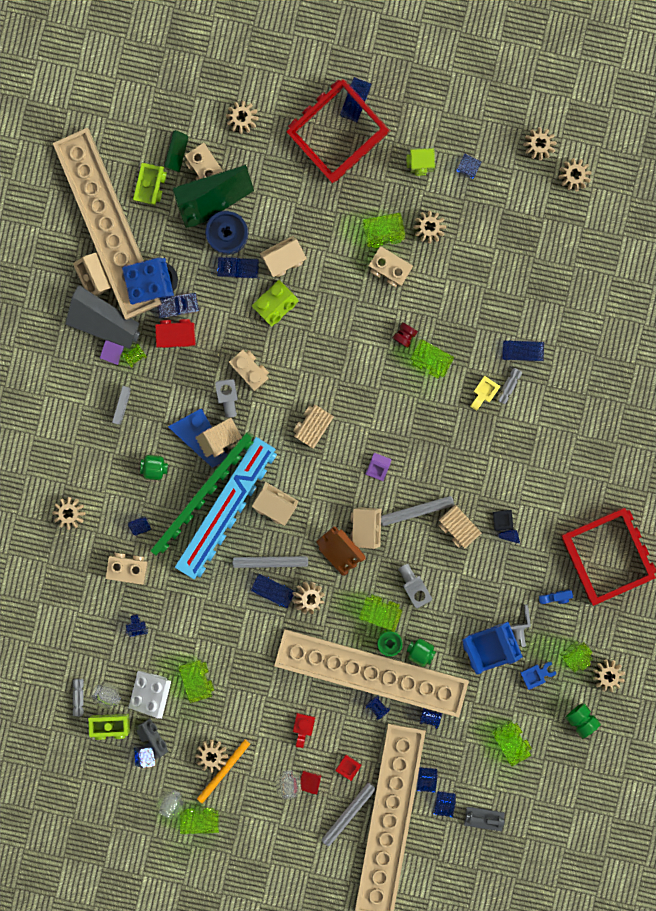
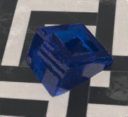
[456,154,482,179]
[128,516,151,536]
[497,529,520,544]
[133,747,155,768]
[417,767,438,793]
[434,791,456,817]

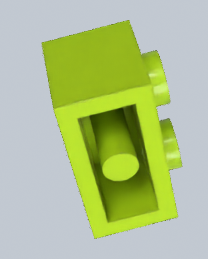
[406,148,435,176]
[88,714,130,740]

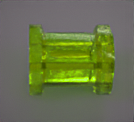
[122,343,147,368]

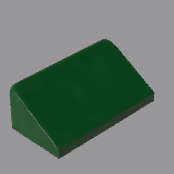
[164,130,189,172]

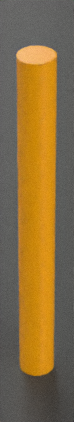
[197,739,250,803]

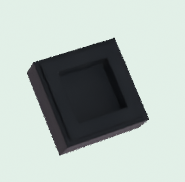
[492,510,514,531]

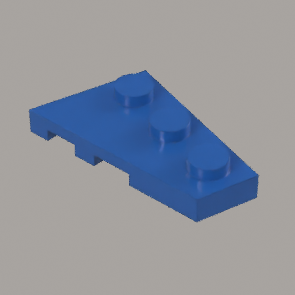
[168,408,228,468]

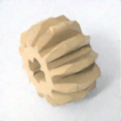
[226,101,259,134]
[523,127,557,161]
[558,158,592,192]
[413,211,446,244]
[52,497,86,530]
[292,582,325,614]
[592,659,625,692]
[195,739,228,773]

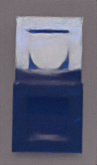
[340,77,372,123]
[217,257,259,279]
[157,292,199,319]
[502,341,544,361]
[251,573,296,608]

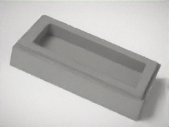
[112,386,131,425]

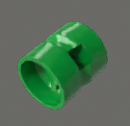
[377,629,403,656]
[565,703,601,739]

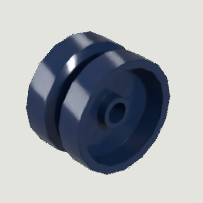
[205,211,249,255]

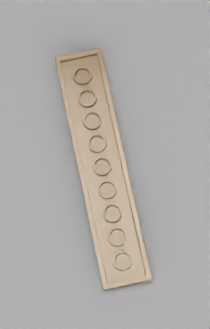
[53,128,162,320]
[274,629,469,718]
[355,723,426,911]

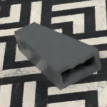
[65,286,140,349]

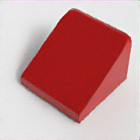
[299,770,321,795]

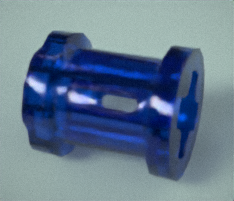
[365,695,390,721]
[419,708,442,729]

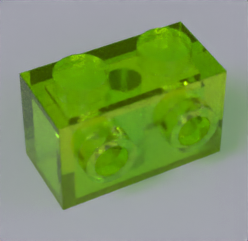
[363,212,405,248]
[409,339,455,379]
[358,594,403,632]
[559,640,593,673]
[178,658,215,703]
[491,720,532,767]
[180,808,220,834]

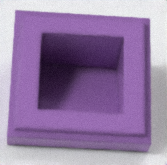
[100,340,125,365]
[366,453,391,481]

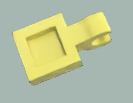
[470,376,500,411]

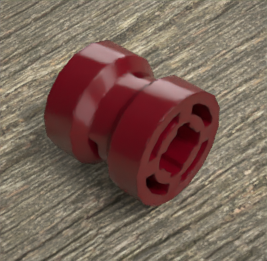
[392,322,418,348]

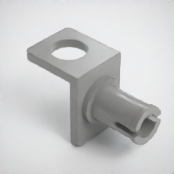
[215,379,238,418]
[398,564,432,609]
[510,604,531,648]

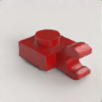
[293,713,315,748]

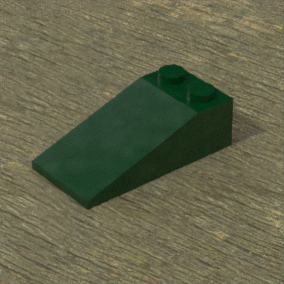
[172,165,254,228]

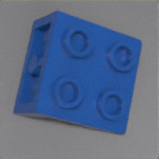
[122,258,174,304]

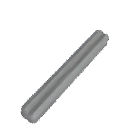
[381,496,454,526]
[232,556,308,568]
[322,783,375,847]

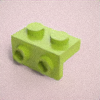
[133,163,167,206]
[251,280,299,327]

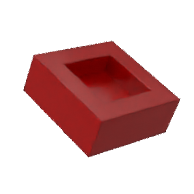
[335,754,362,781]

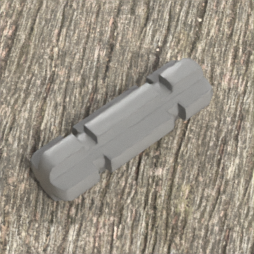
[497,368,522,404]
[73,679,84,717]

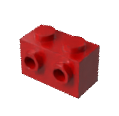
[155,319,196,348]

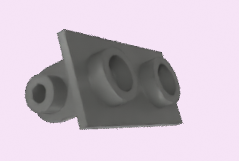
[136,718,169,760]
[464,807,505,831]

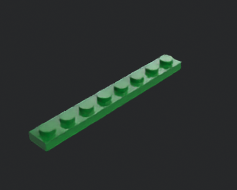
[150,431,254,556]

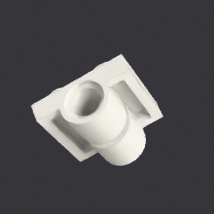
[129,671,171,718]

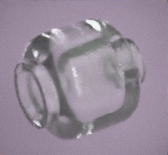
[91,682,121,710]
[276,771,302,799]
[156,790,185,820]

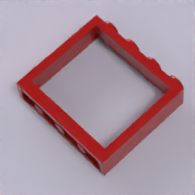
[286,79,391,183]
[560,507,656,606]

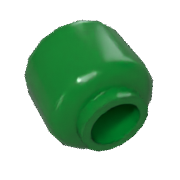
[140,455,168,481]
[406,638,436,667]

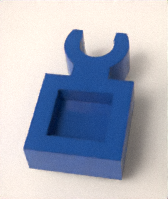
[539,589,573,604]
[520,661,557,690]

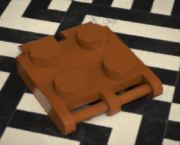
[316,526,366,576]

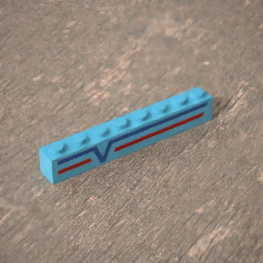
[175,437,277,579]

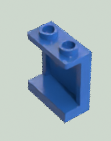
[462,622,523,675]

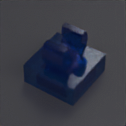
[126,614,148,637]

